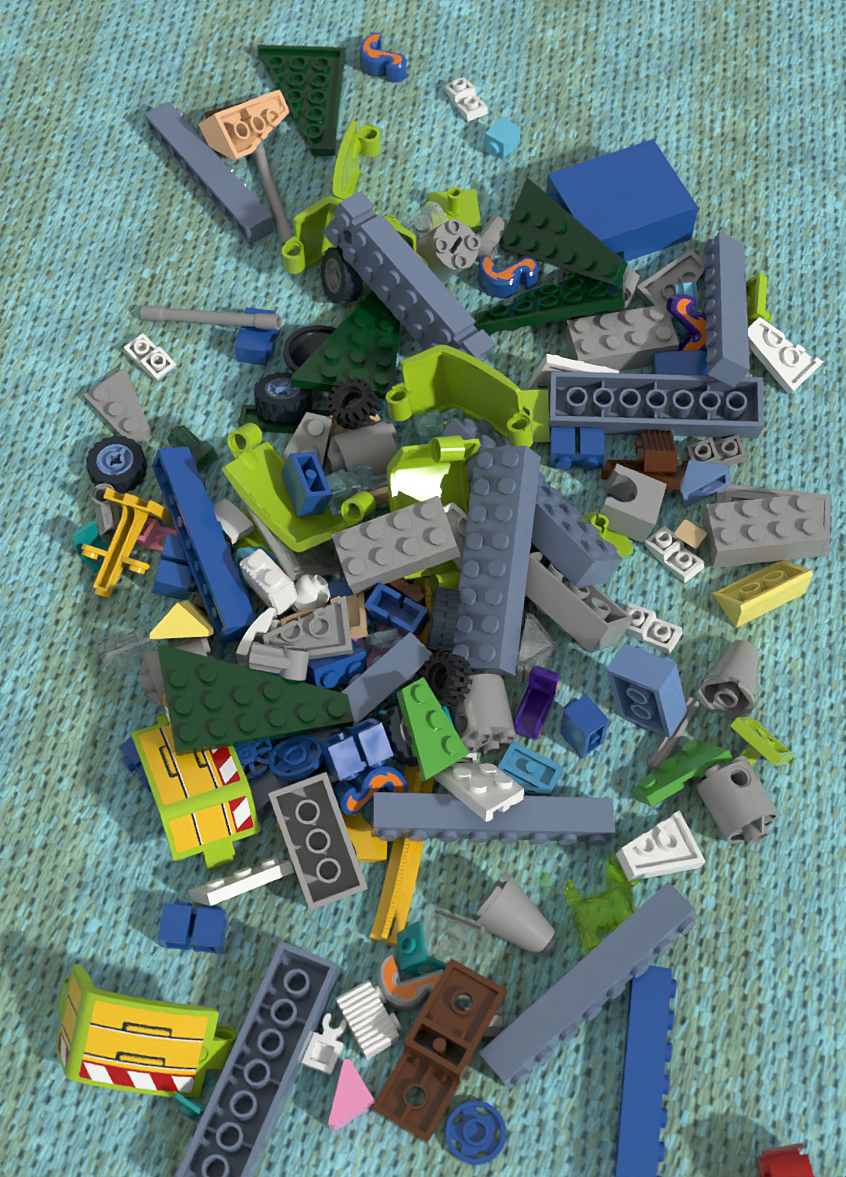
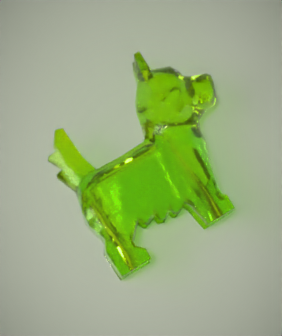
[562,851,642,954]

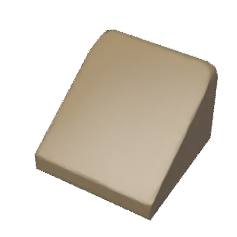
[674,519,707,549]

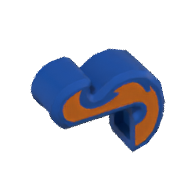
[359,33,407,83]
[478,255,539,299]
[333,762,408,816]

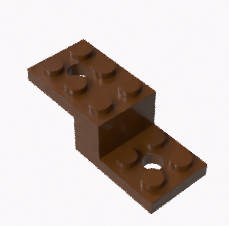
[371,958,507,1144]

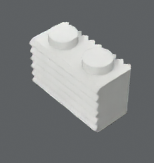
[240,549,298,615]
[335,980,402,1060]

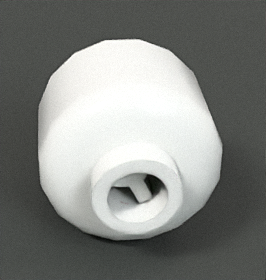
[291,574,330,613]

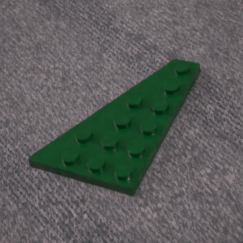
[257,45,346,156]
[473,251,626,336]
[291,291,400,400]
[158,645,354,756]

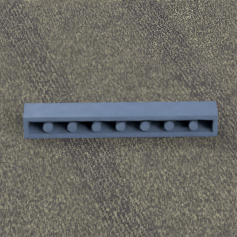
[145,101,274,245]
[704,232,750,388]
[244,632,432,818]
[371,792,615,846]
[479,882,697,1090]

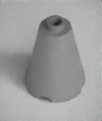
[698,640,758,719]
[468,872,556,956]

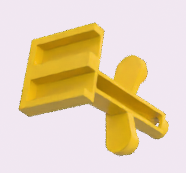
[81,488,173,599]

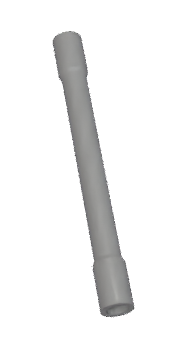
[251,141,294,247]
[140,305,282,330]

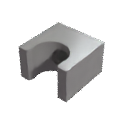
[595,464,667,543]

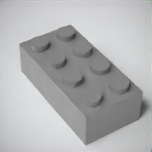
[565,304,679,371]
[702,493,827,568]
[331,495,461,595]
[525,551,634,653]
[268,772,368,911]

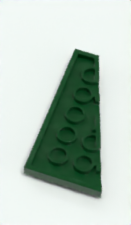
[499,178,628,288]

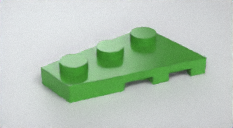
[397,677,469,783]
[631,739,733,806]

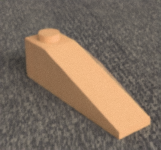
[198,89,290,160]

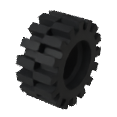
[327,377,379,430]
[420,651,473,707]

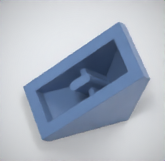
[680,460,731,509]

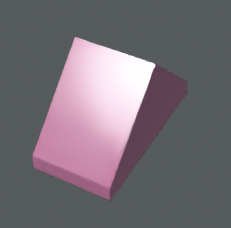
[328,1058,375,1131]

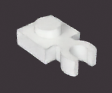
[301,1013,347,1077]

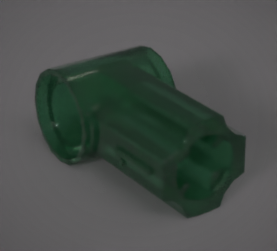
[167,425,219,473]

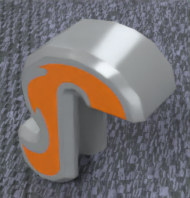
[378,952,444,1012]

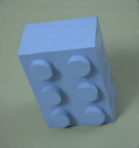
[607,643,687,738]

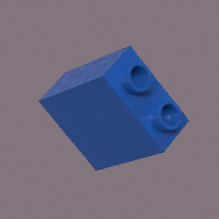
[546,139,698,262]

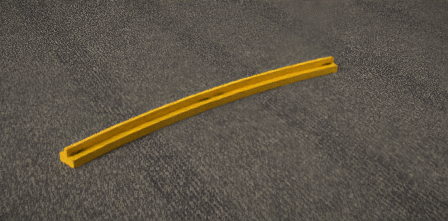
[370,577,443,947]

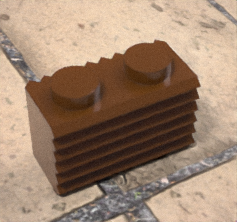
[635,429,678,473]

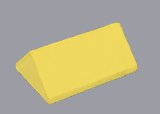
[712,560,813,628]
[150,600,215,639]

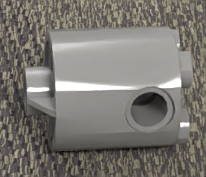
[416,219,481,282]
[327,419,400,487]
[139,636,212,708]
[451,671,516,755]
[696,756,780,845]

